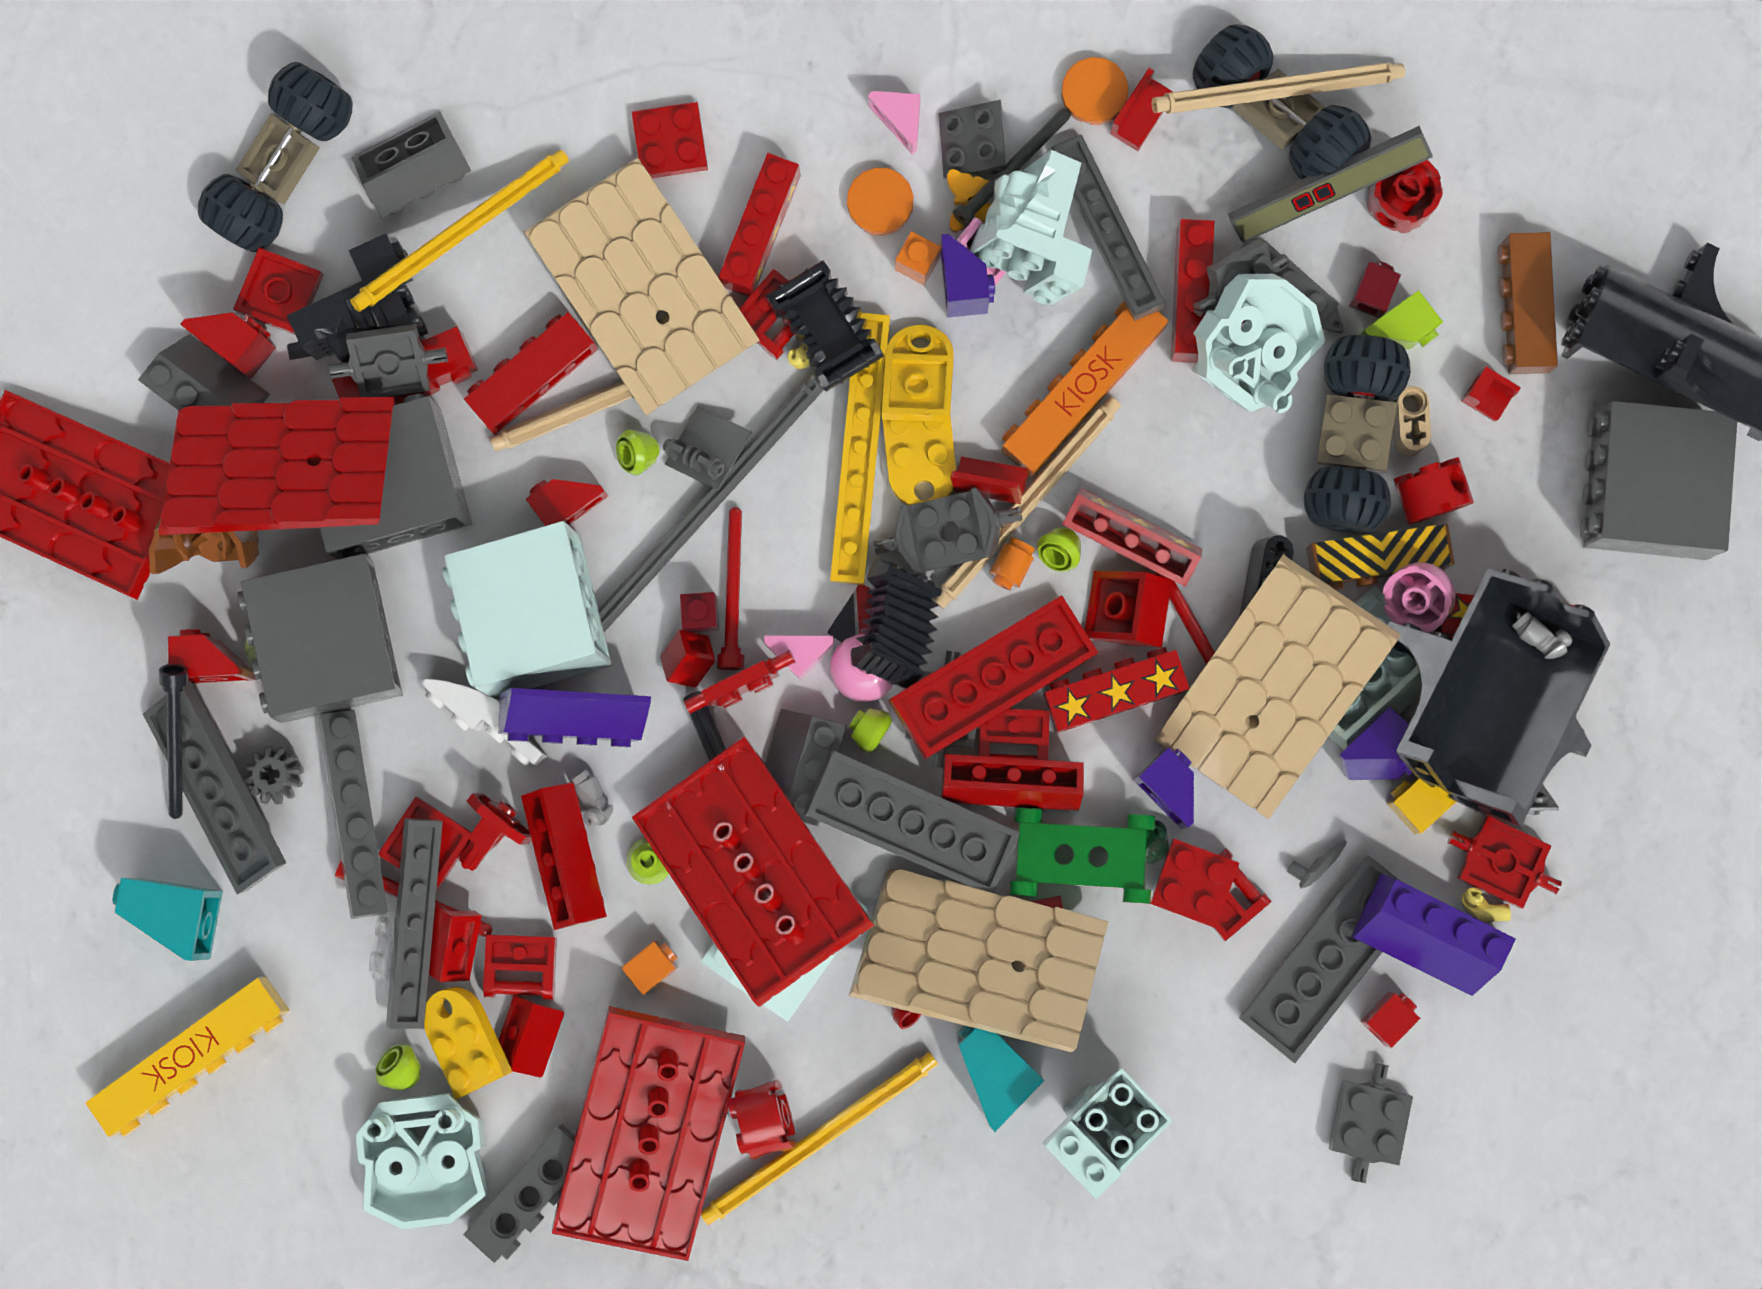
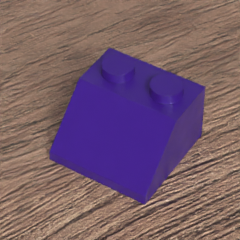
[941,234,995,318]
[1339,707,1412,780]
[1133,748,1194,829]

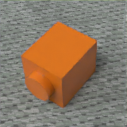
[895,231,941,286]
[621,941,679,995]

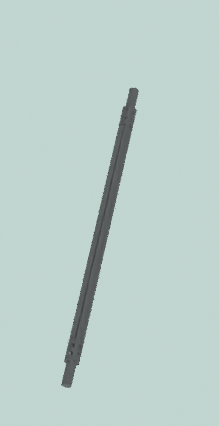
[531,369,824,690]

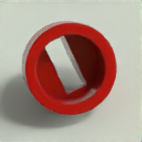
[891,1007,922,1029]

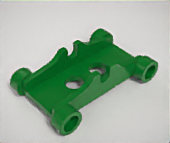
[1010,808,1155,904]

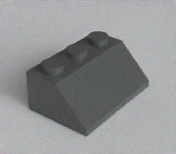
[351,112,471,218]
[138,334,270,410]
[765,709,847,827]

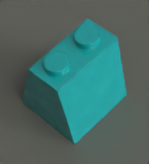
[112,878,223,961]
[957,1025,1045,1132]

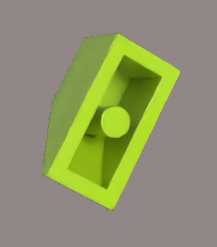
[1361,290,1444,350]

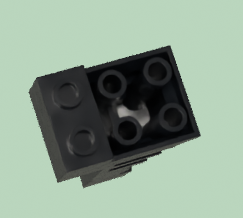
[287,233,429,363]

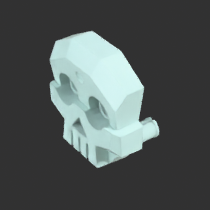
[1191,274,1325,413]
[355,1092,489,1229]

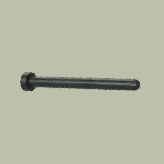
[953,108,1071,227]

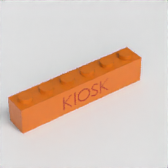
[1002,301,1169,478]

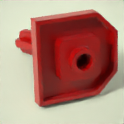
[459,793,532,871]

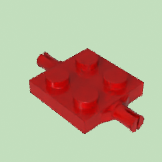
[684,650,796,714]
[1447,816,1562,909]

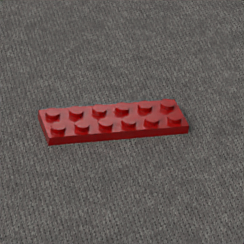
[888,595,1099,760]

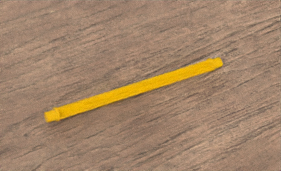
[350,150,569,312]
[701,1051,938,1226]

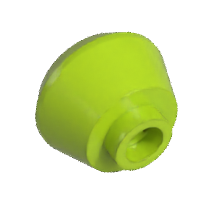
[616,429,660,476]
[1036,527,1081,572]
[849,708,893,753]
[626,838,669,885]
[375,1044,421,1090]

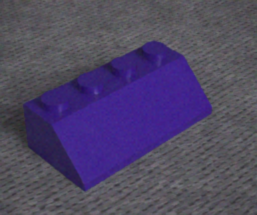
[498,688,651,748]
[1351,874,1516,996]

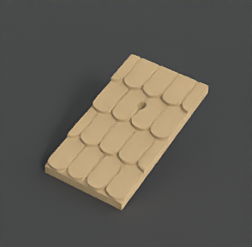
[523,157,760,415]
[1154,555,1401,819]
[849,868,1108,1052]

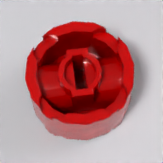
[1367,160,1443,233]
[1393,457,1474,525]
[728,1080,796,1159]

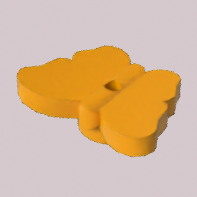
[947,169,991,233]

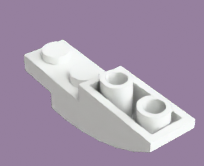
[422,679,547,766]

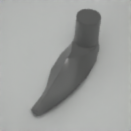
[1287,839,1347,888]

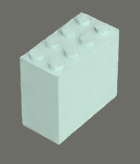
[443,521,612,699]

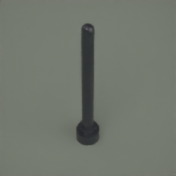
[159,664,188,819]

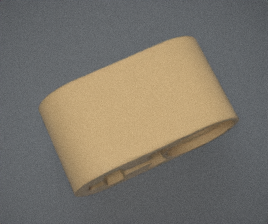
[1393,386,1431,456]

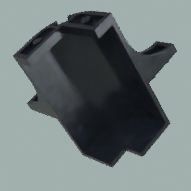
[1561,242,1762,441]
[1388,568,1610,827]

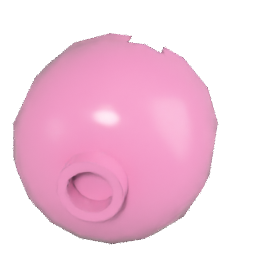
[1383,562,1456,633]
[830,634,893,703]

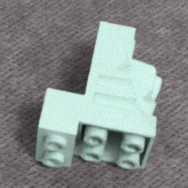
[969,150,1093,305]
[1043,1068,1172,1199]

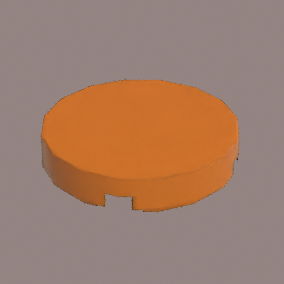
[1061,57,1128,125]
[847,167,914,236]

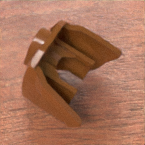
[149,518,259,575]

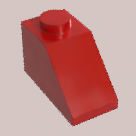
[526,479,609,526]

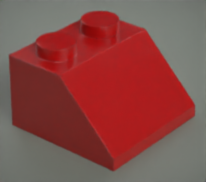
[180,312,276,379]
[1085,571,1172,648]
[168,629,257,684]

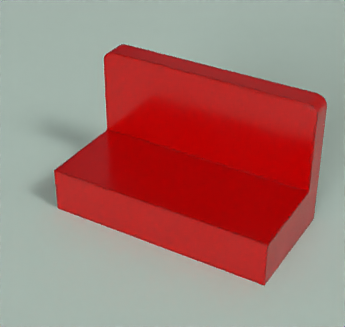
[1110,68,1173,151]
[950,456,1028,504]
[429,903,482,982]
[498,995,564,1078]

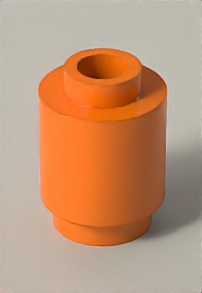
[989,537,1035,591]

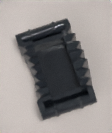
[765,260,884,392]
[851,557,942,689]

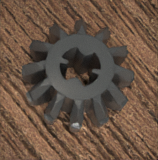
[243,746,304,805]

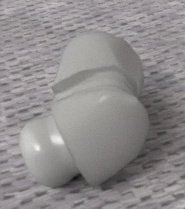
[1512,612,1572,659]
[570,769,613,827]

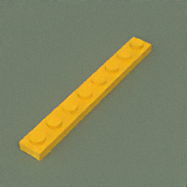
[830,313,890,585]

